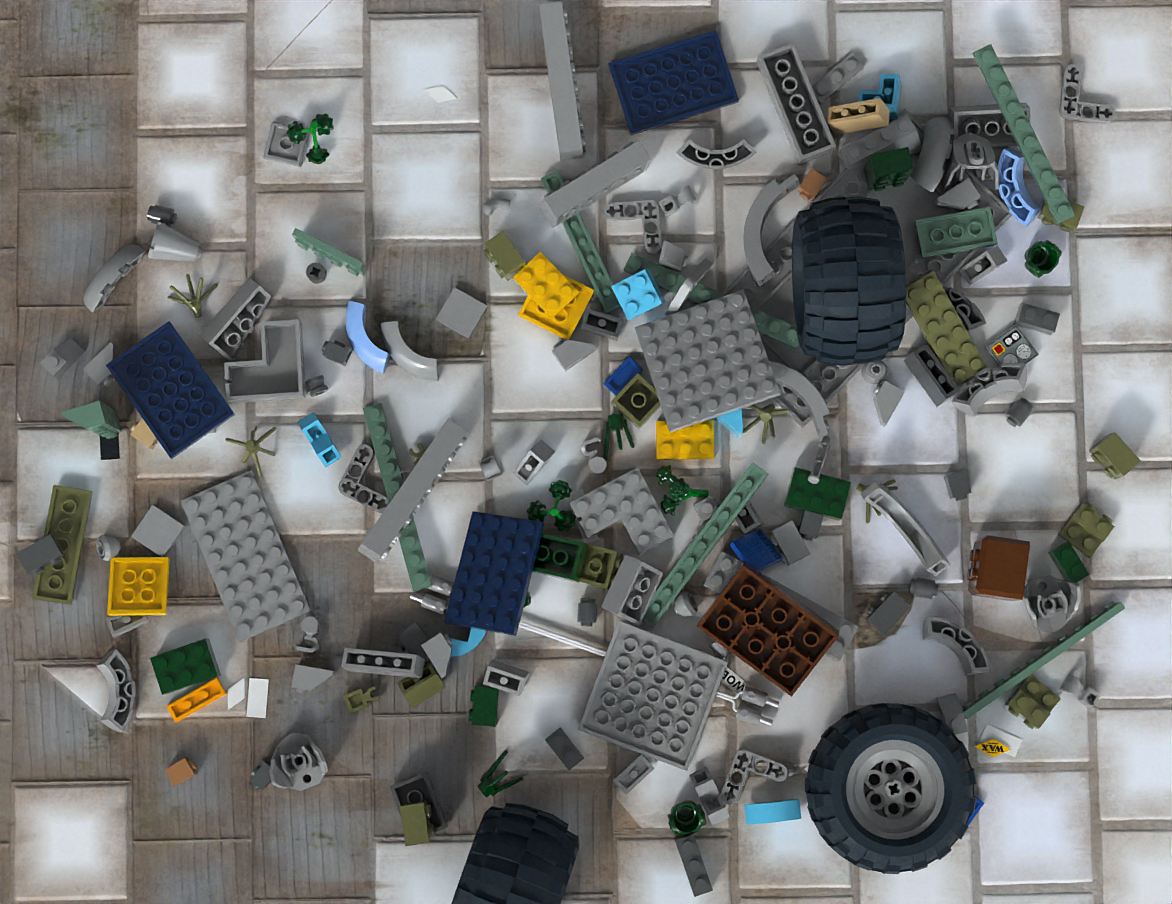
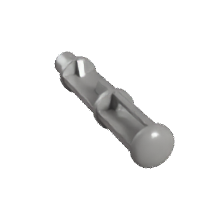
[808,436,830,484]

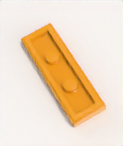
[166,677,227,723]

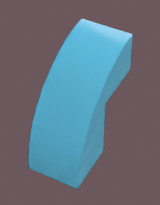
[297,412,342,467]
[450,628,487,657]
[744,799,802,824]

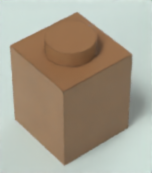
[798,169,827,201]
[165,757,198,787]

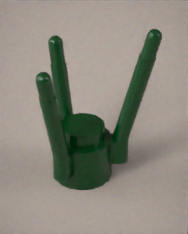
[603,414,634,461]
[477,750,523,797]

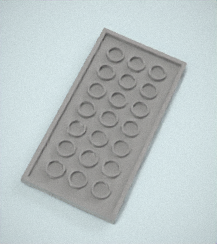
[181,470,311,642]

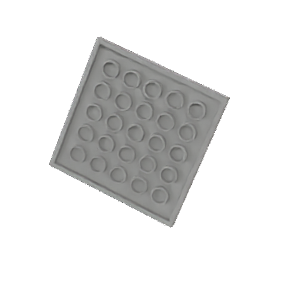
[635,289,781,433]
[578,620,728,771]

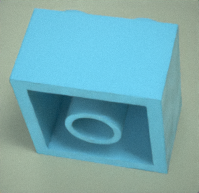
[611,268,666,321]

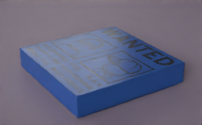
[730,529,783,572]

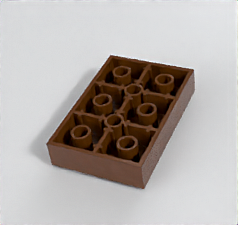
[697,561,839,697]

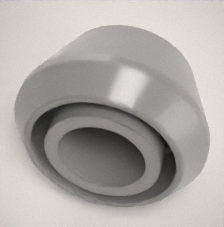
[861,360,888,384]
[96,535,121,561]
[673,591,698,616]

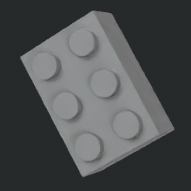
[601,554,664,626]

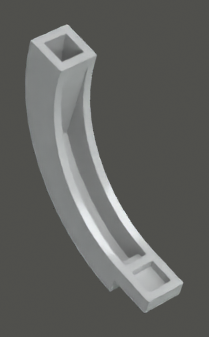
[743,174,799,287]
[769,361,830,438]
[860,482,951,576]

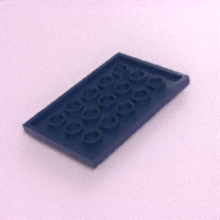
[608,30,739,135]
[106,321,235,459]
[444,511,544,636]

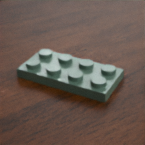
[914,207,998,259]
[292,228,367,276]

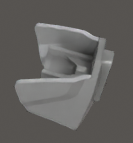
[943,132,999,190]
[1022,575,1081,633]
[269,733,328,791]

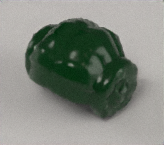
[1024,240,1062,278]
[668,800,706,836]

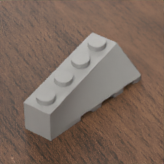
[838,114,922,171]
[199,278,271,362]

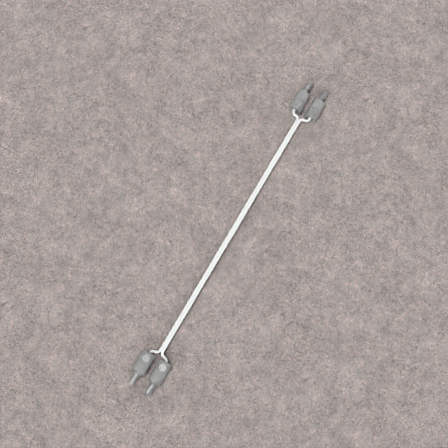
[410,575,779,726]

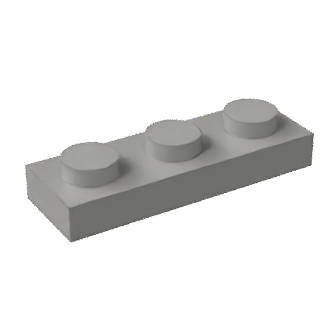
[812,53,864,105]

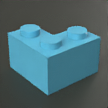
[858,74,902,119]

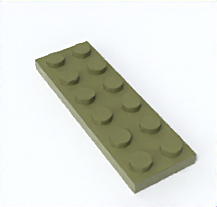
[906,270,987,386]
[32,485,93,605]

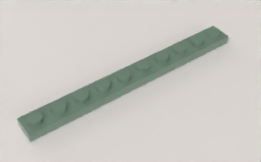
[972,44,1075,224]
[624,253,799,349]
[363,403,432,592]
[642,462,769,629]
[962,601,1125,719]

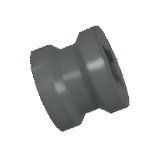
[306,262,327,284]
[305,375,329,397]

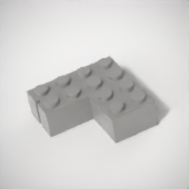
[224,319,306,403]
[569,468,674,555]

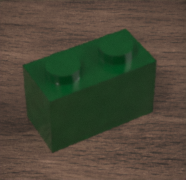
[1048,542,1090,583]
[469,686,499,727]

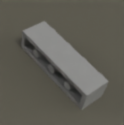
[341,648,425,678]

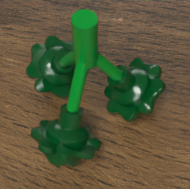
[286,113,334,164]
[656,465,709,516]
[527,480,576,531]

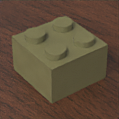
[484,231,525,281]
[611,373,661,429]
[1089,432,1141,479]
[400,800,435,846]

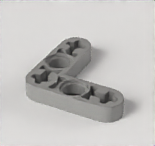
[1059,64,1116,124]
[604,200,662,255]
[664,258,713,316]
[338,444,389,513]
[721,750,789,805]

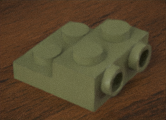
[1058,503,1115,558]
[579,543,623,590]
[1006,675,1061,729]

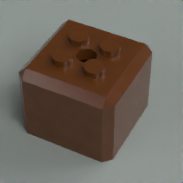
[967,535,1030,601]

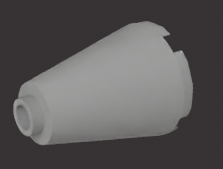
[147,221,203,262]

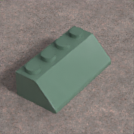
[61,401,122,439]

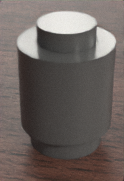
[147,205,177,227]
[1005,398,1033,427]
[909,577,938,599]
[577,598,597,627]

